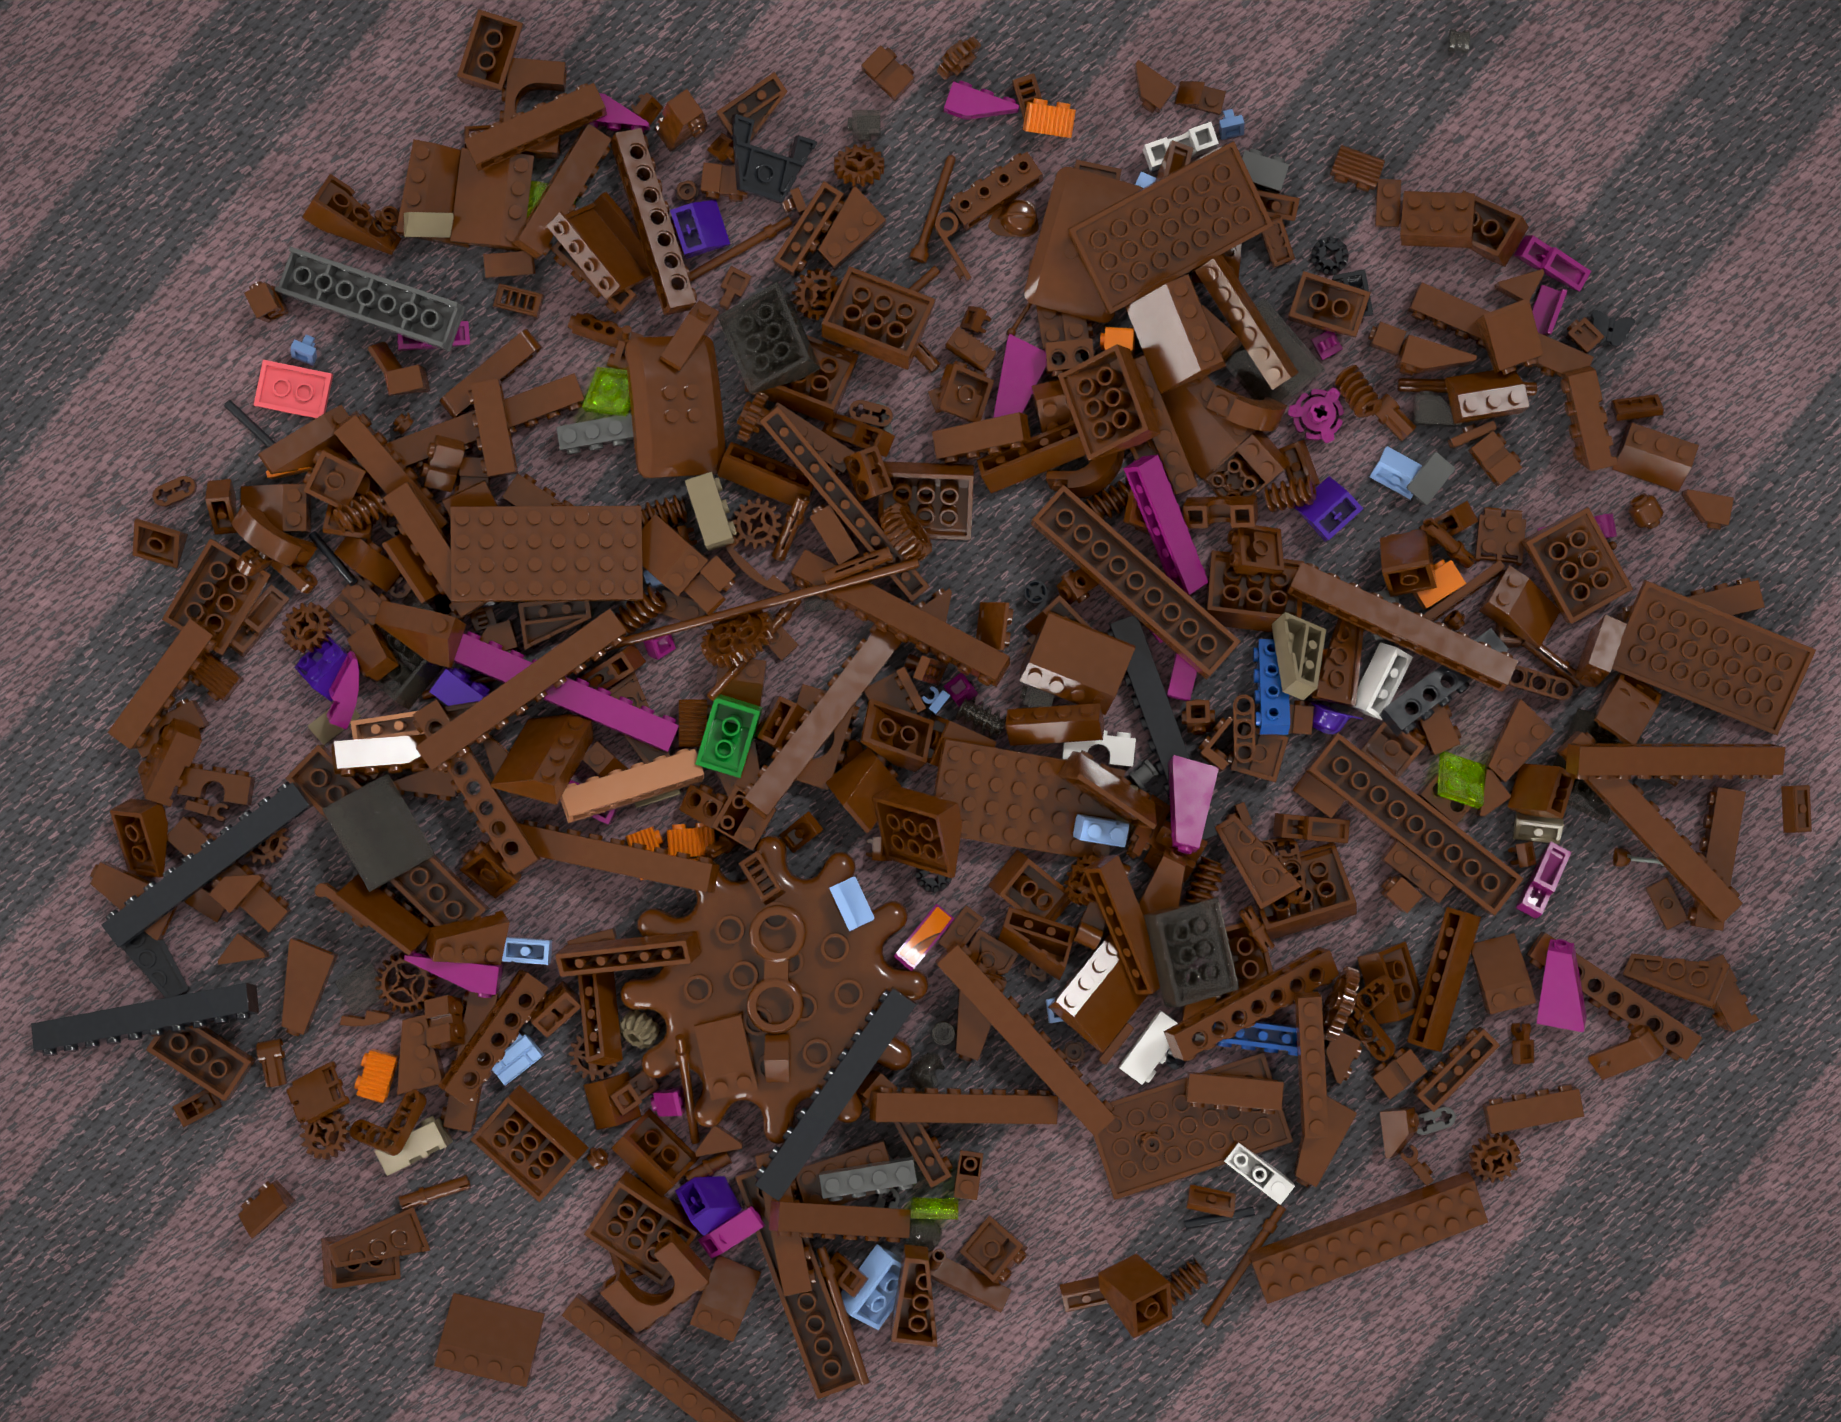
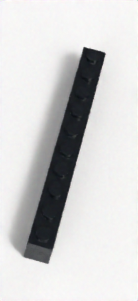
[1107,615,1218,840]
[101,782,313,947]
[31,983,259,1056]
[754,987,916,1201]

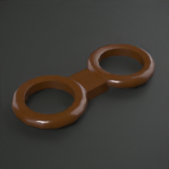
[746,905,806,1034]

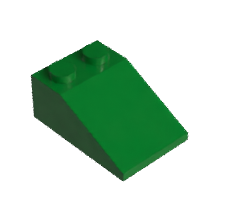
[695,694,763,778]

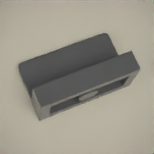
[1406,452,1456,505]

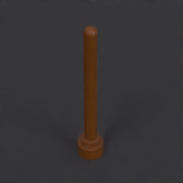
[909,155,956,264]

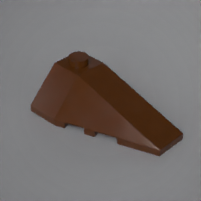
[302,174,401,255]

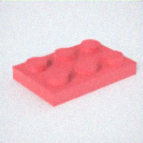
[254,360,333,419]

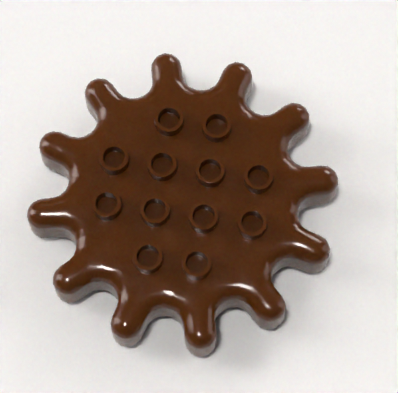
[621,835,928,1144]

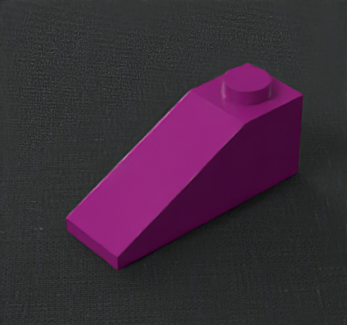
[650,1085,686,1116]

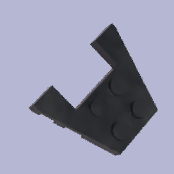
[731,114,817,203]

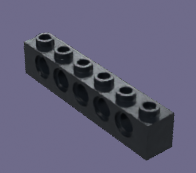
[1379,628,1509,737]

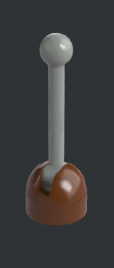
[1613,848,1663,867]

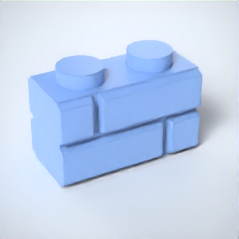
[1073,814,1129,847]
[502,937,552,965]
[492,1033,544,1086]

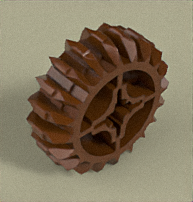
[880,503,932,562]
[375,951,439,1014]

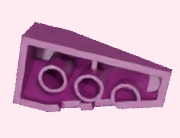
[404,953,505,998]

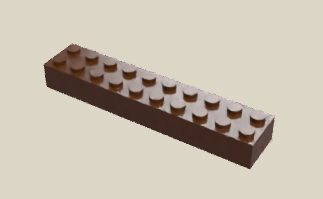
[1031,485,1241,680]
[1306,733,1524,916]
[285,745,490,926]
[735,1166,860,1399]
[1247,1171,1488,1304]

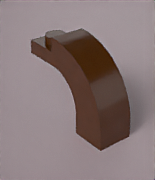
[1207,385,1287,431]
[1046,450,1125,498]
[231,505,317,567]

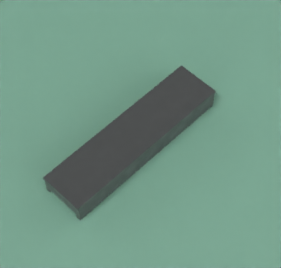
[274,246,466,352]

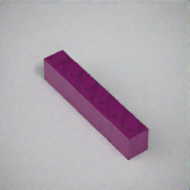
[1123,455,1208,595]

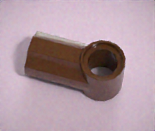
[1372,394,1416,441]
[256,1038,287,1088]

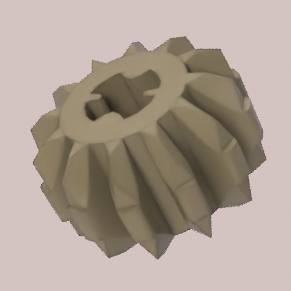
[619,1010,660,1049]

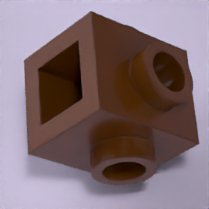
[1056,568,1099,605]
[1182,699,1215,735]

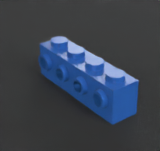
[1253,639,1290,735]
[1214,1018,1298,1056]

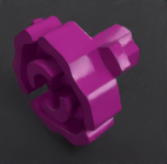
[1288,387,1344,444]

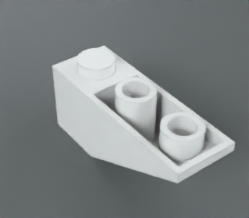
[1224,1143,1295,1205]

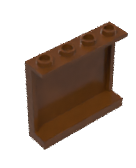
[547,192,652,300]

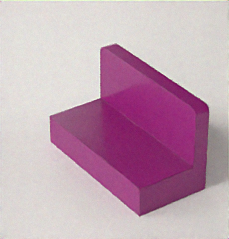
[1532,285,1568,337]

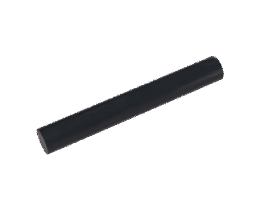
[224,400,276,448]
[309,531,358,586]
[1184,1206,1255,1230]

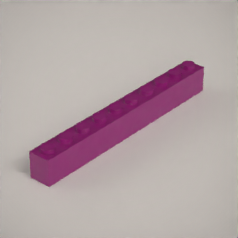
[454,631,679,753]

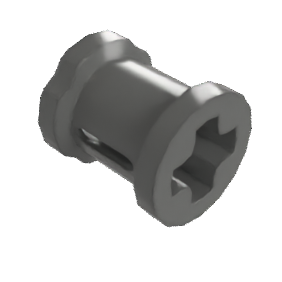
[1129,759,1160,790]

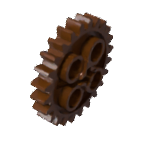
[700,610,775,668]
[1323,966,1360,1042]

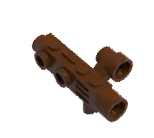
[568,313,644,375]

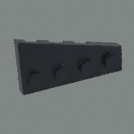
[104,929,190,998]

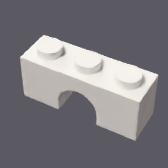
[1143,122,1219,172]
[1062,730,1136,767]

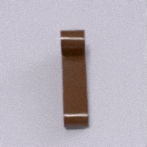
[1073,862,1131,951]

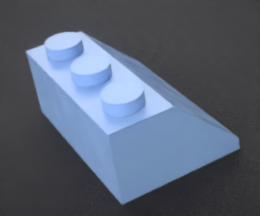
[841,1244,902,1330]

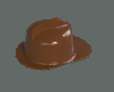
[988,200,1039,237]

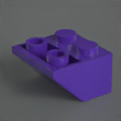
[670,200,731,259]
[1295,476,1363,542]
[294,634,360,702]
[429,667,490,706]
[675,1176,743,1236]

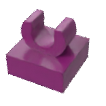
[1311,331,1343,361]

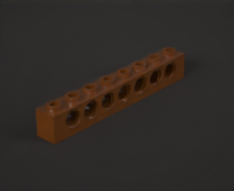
[610,128,697,316]
[412,699,541,875]
[1526,932,1702,1061]
[1163,947,1339,1061]

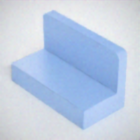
[1370,446,1422,500]
[829,877,874,931]

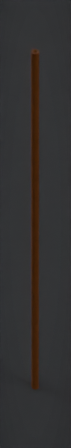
[422,558,920,700]

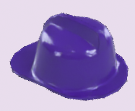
[1310,701,1363,734]

